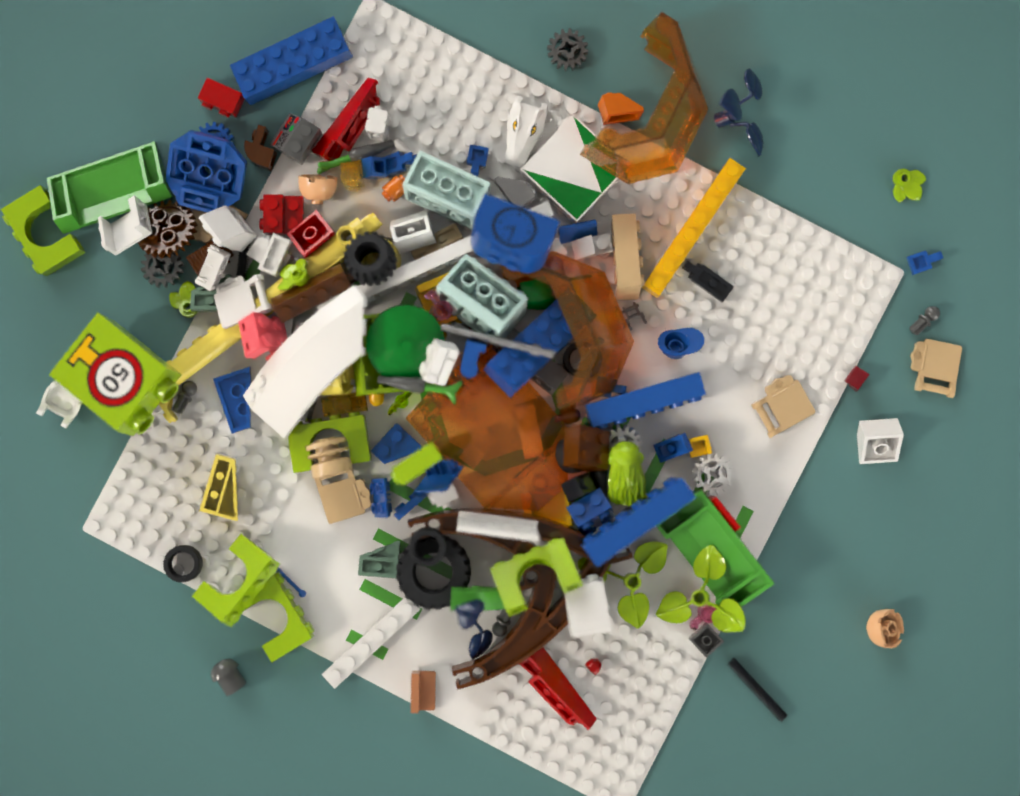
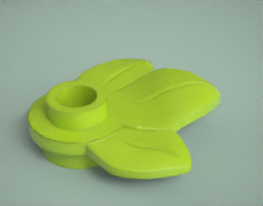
[893,169,927,203]
[278,258,309,291]
[169,281,198,318]

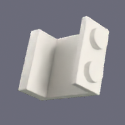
[98,196,152,256]

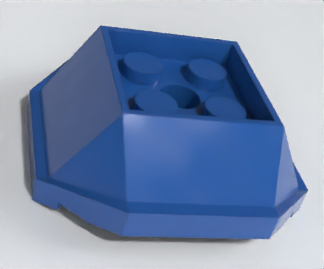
[165,130,247,212]

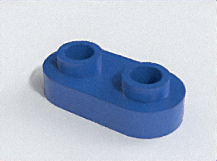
[394,492,428,521]

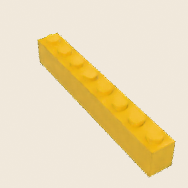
[641,158,746,298]

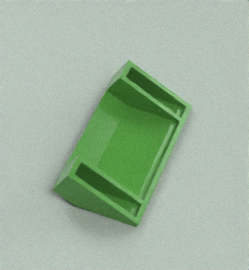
[47,141,172,234]
[656,489,775,607]

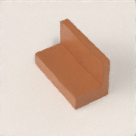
[411,671,436,713]

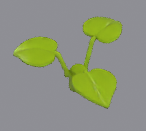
[577,541,668,629]
[656,545,745,633]

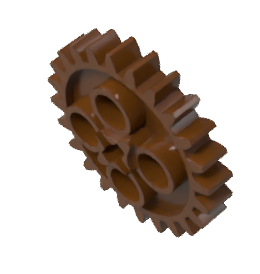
[137,200,198,259]

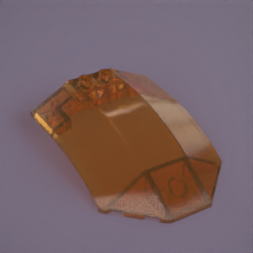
[406,344,568,511]

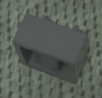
[688,622,724,658]

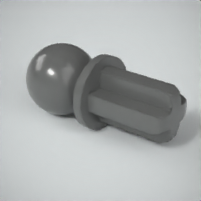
[909,306,940,336]
[172,381,197,414]
[492,609,512,637]

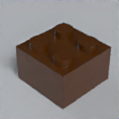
[563,424,610,473]

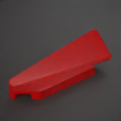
[312,78,380,161]
[519,647,596,730]

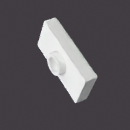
[258,233,292,277]

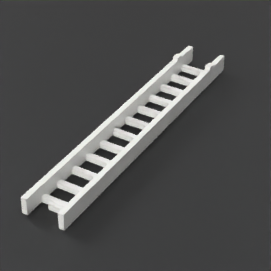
[316,201,554,311]

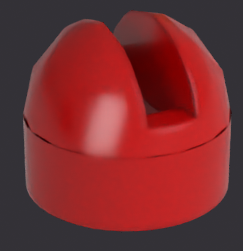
[584,658,602,676]

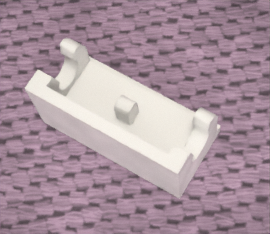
[195,244,231,291]

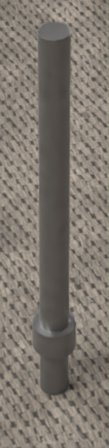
[441,323,556,359]

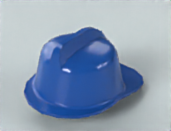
[658,328,704,360]

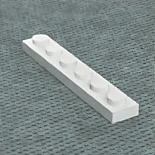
[322,598,421,689]

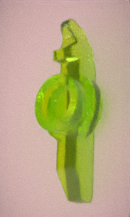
[388,391,413,415]

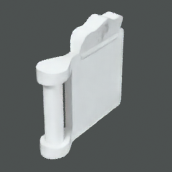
[214,274,273,329]

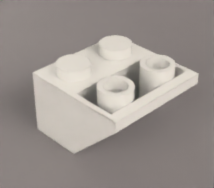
[199,206,257,252]
[390,210,436,254]

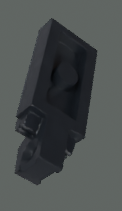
[682,261,734,303]

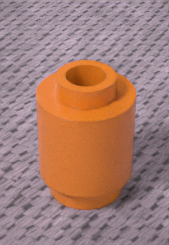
[381,174,405,202]

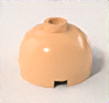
[298,174,337,204]
[866,609,904,648]

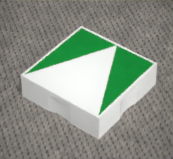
[520,114,629,224]

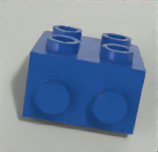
[566,488,615,535]

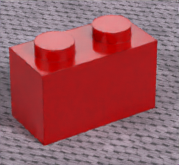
[198,78,245,118]

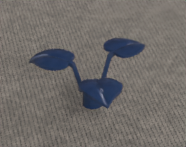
[714,68,763,157]
[455,586,501,660]

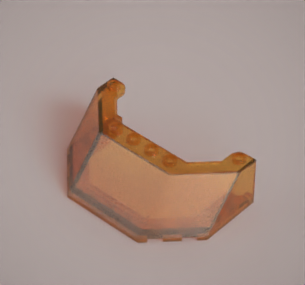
[580,11,708,184]
[500,251,634,414]

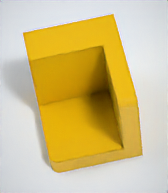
[688,435,712,458]

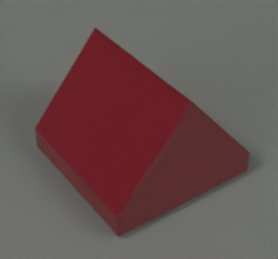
[844,366,870,392]

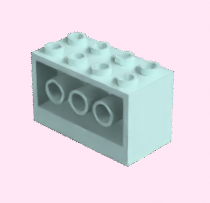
[402,151,491,230]
[436,254,528,348]

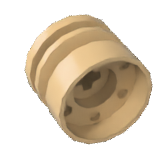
[305,437,353,479]

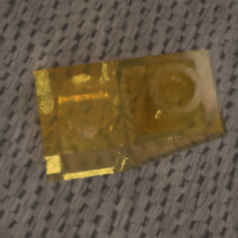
[340,160,365,191]
[321,393,368,417]

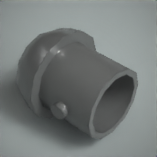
[211,658,247,696]

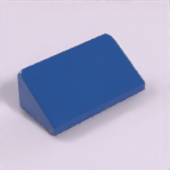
[558,219,598,244]

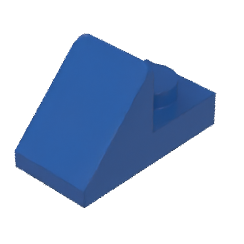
[653,433,693,463]

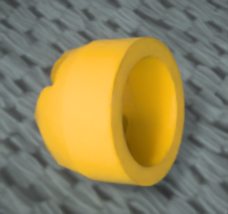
[369,394,384,407]

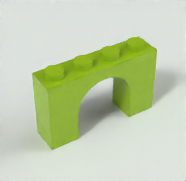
[1,185,86,276]
[288,412,372,473]
[391,442,446,486]
[192,534,280,627]
[490,538,583,616]
[245,572,315,663]

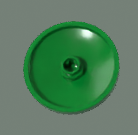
[366,305,445,379]

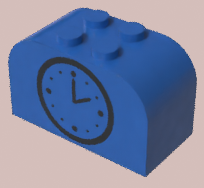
[470,193,560,273]

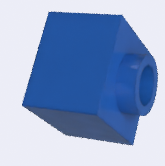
[362,156,387,179]

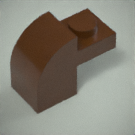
[244,124,277,172]

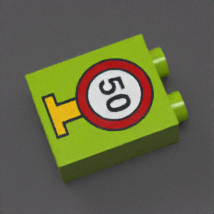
[49,313,181,436]

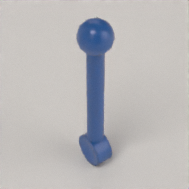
[276,567,306,598]

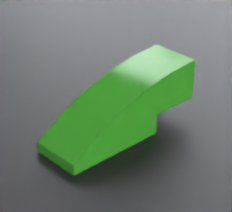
[450,586,505,611]

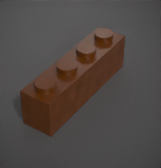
[271,263,352,323]

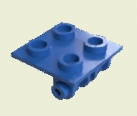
[414,459,464,493]
[370,478,392,518]

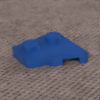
[371,423,423,464]

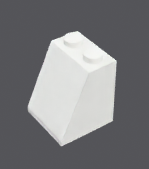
[564,574,611,637]

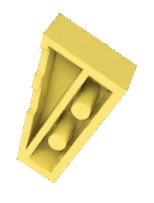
[199,453,238,521]

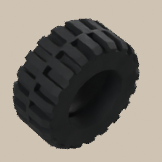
[396,535,471,610]

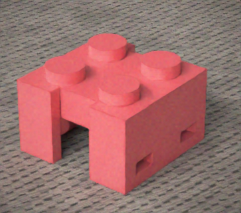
[238,312,288,361]

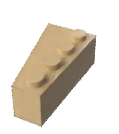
[611,214,644,301]

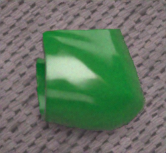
[517,276,556,310]

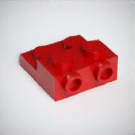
[259,194,304,235]

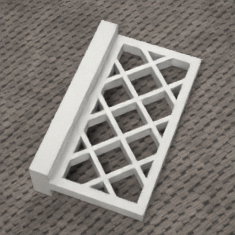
[456,510,539,542]

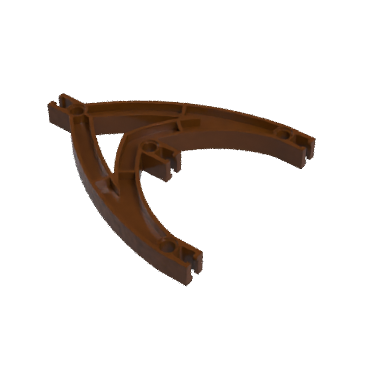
[408,508,633,690]

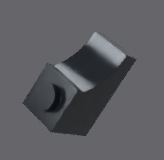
[561,472,599,502]

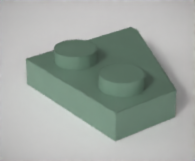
[190,274,232,312]
[358,541,401,579]

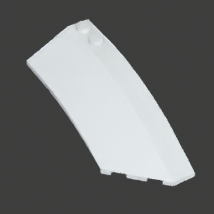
[243,285,367,438]

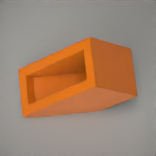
[598,92,644,125]

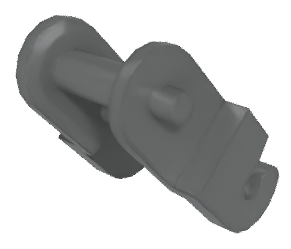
[622,302,647,331]

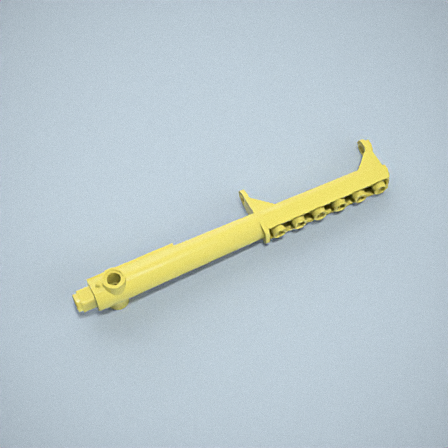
[159,213,383,423]

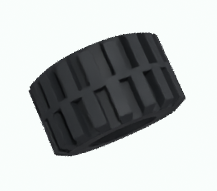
[344,231,397,286]

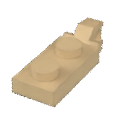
[411,223,464,260]

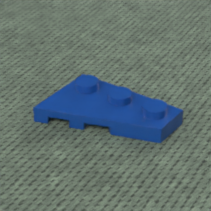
[213,366,251,434]

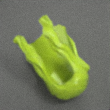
[607,441,647,507]

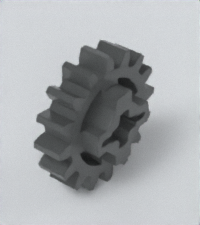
[547,28,588,71]
[141,252,184,288]

